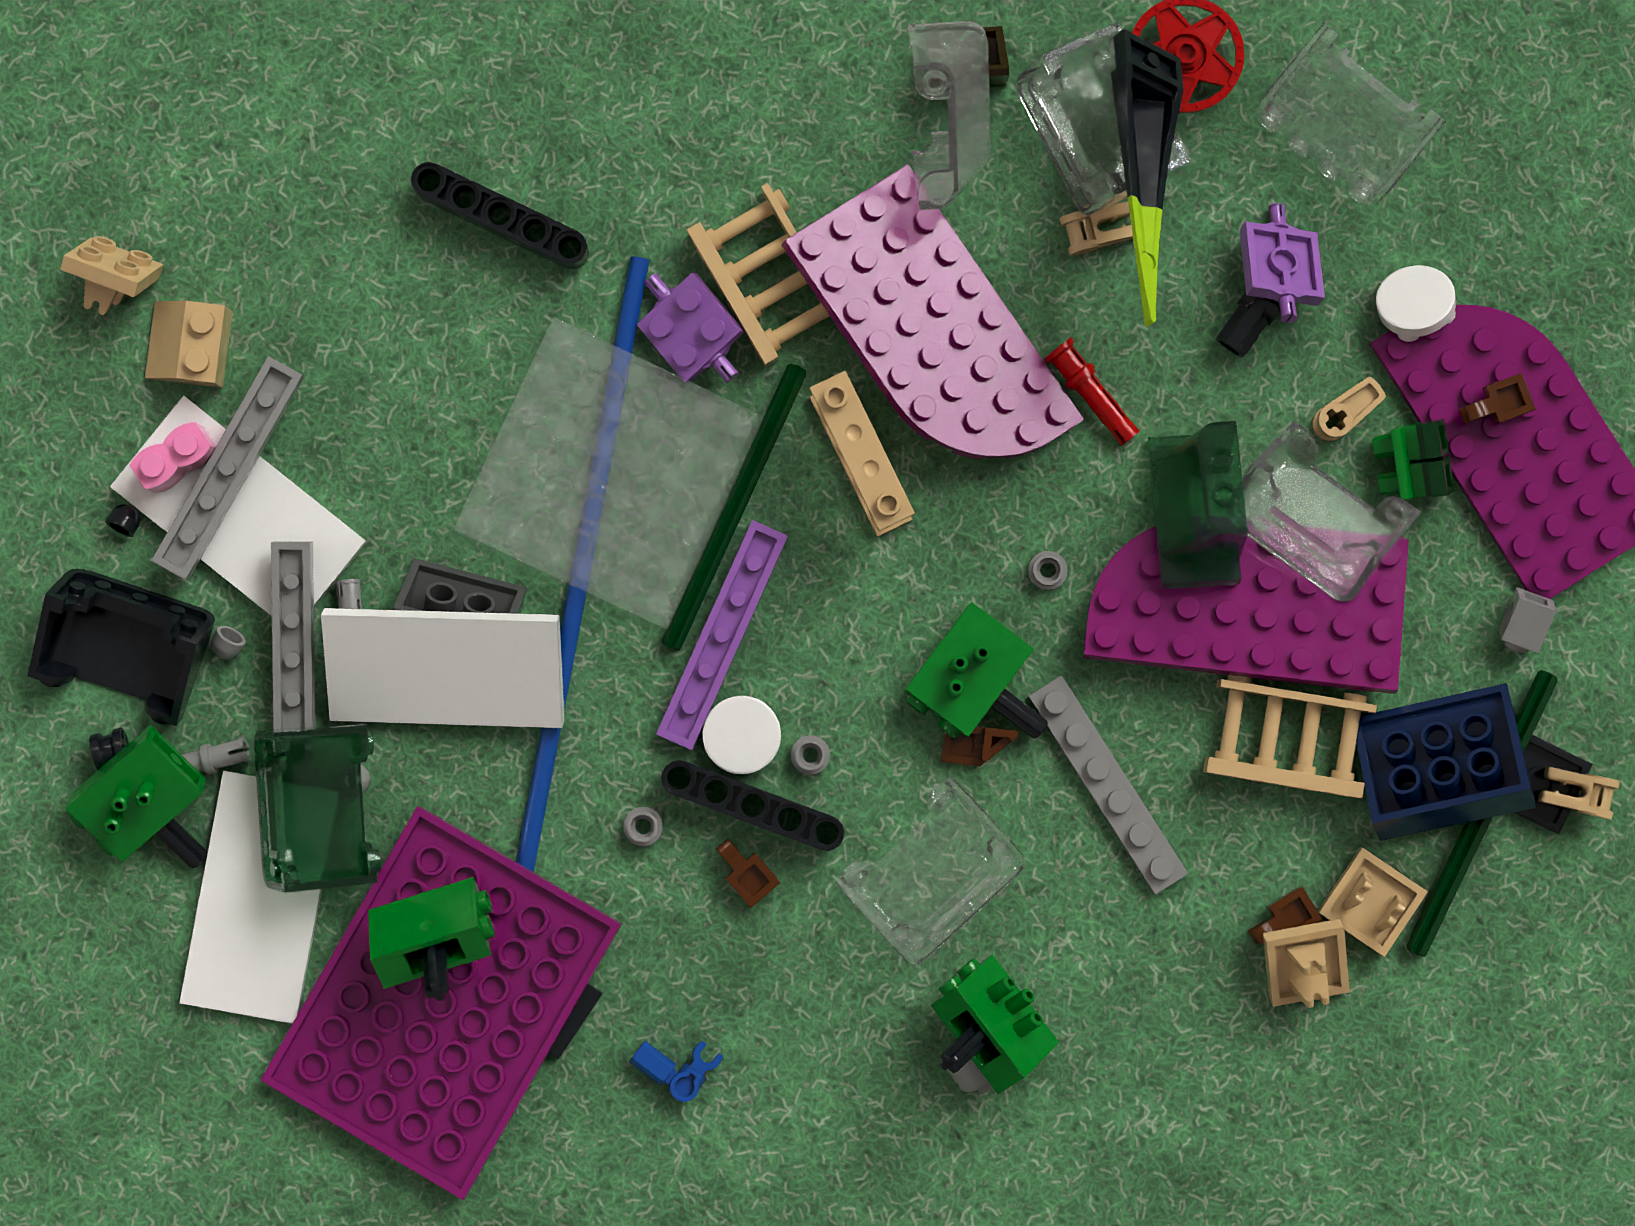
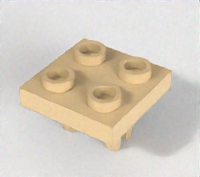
[60,236,164,315]
[1318,847,1428,957]
[1263,919,1350,1008]

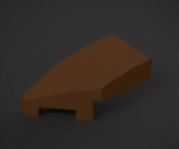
[941,727,1019,766]

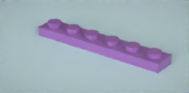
[656,520,788,750]

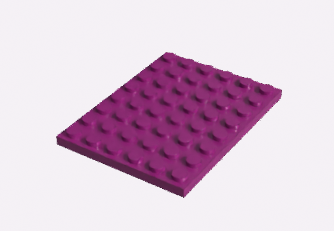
[261,806,623,1200]

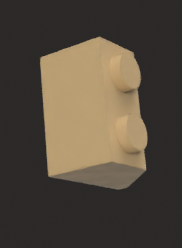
[145,301,233,388]

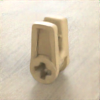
[1060,201,1133,256]
[1312,377,1386,441]
[1538,767,1620,820]

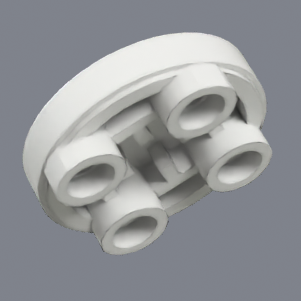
[1376,265,1456,342]
[703,696,781,774]

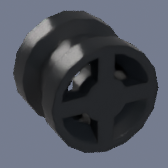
[89,727,129,770]

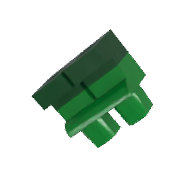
[1372,418,1455,500]

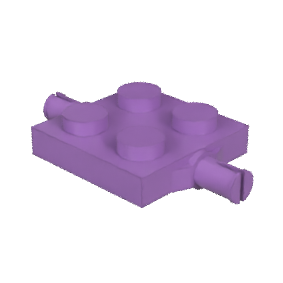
[1240,203,1325,323]
[637,272,746,383]

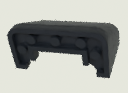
[27,569,215,726]

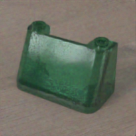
[254,724,381,893]

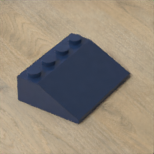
[1356,683,1536,841]

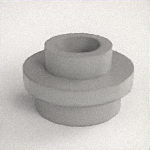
[1028,551,1067,590]
[791,735,830,775]
[623,807,663,846]

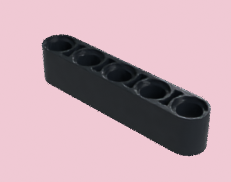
[411,162,589,269]
[661,760,844,851]

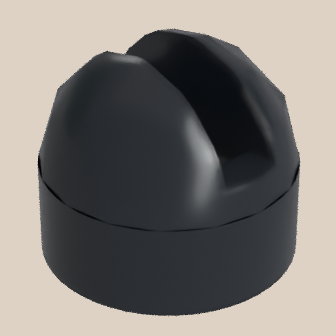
[105,504,141,537]

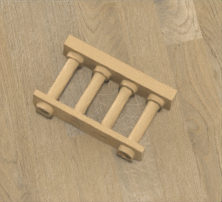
[686,183,830,368]
[809,370,915,537]
[1202,675,1377,799]

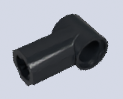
[1216,292,1280,358]

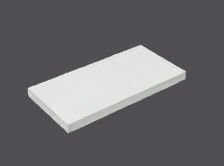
[110,396,367,616]
[321,608,565,728]
[179,771,340,1024]

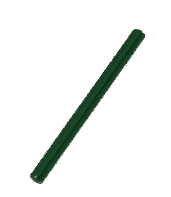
[662,364,806,651]
[1406,670,1558,957]

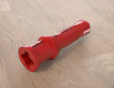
[1044,337,1140,446]

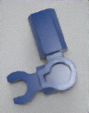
[629,1041,723,1102]

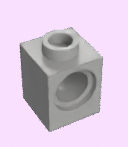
[1499,587,1557,653]

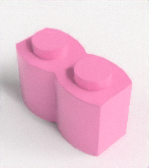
[129,422,216,493]

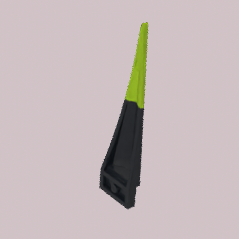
[1110,29,1184,328]

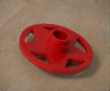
[1132,0,1244,113]

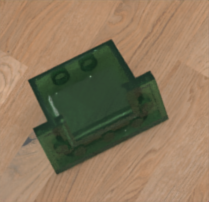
[1147,421,1248,589]

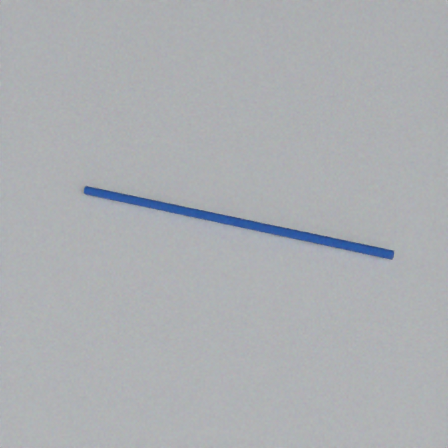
[516,256,650,872]

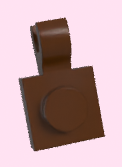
[1459,373,1536,425]
[716,838,781,908]
[1248,886,1322,944]

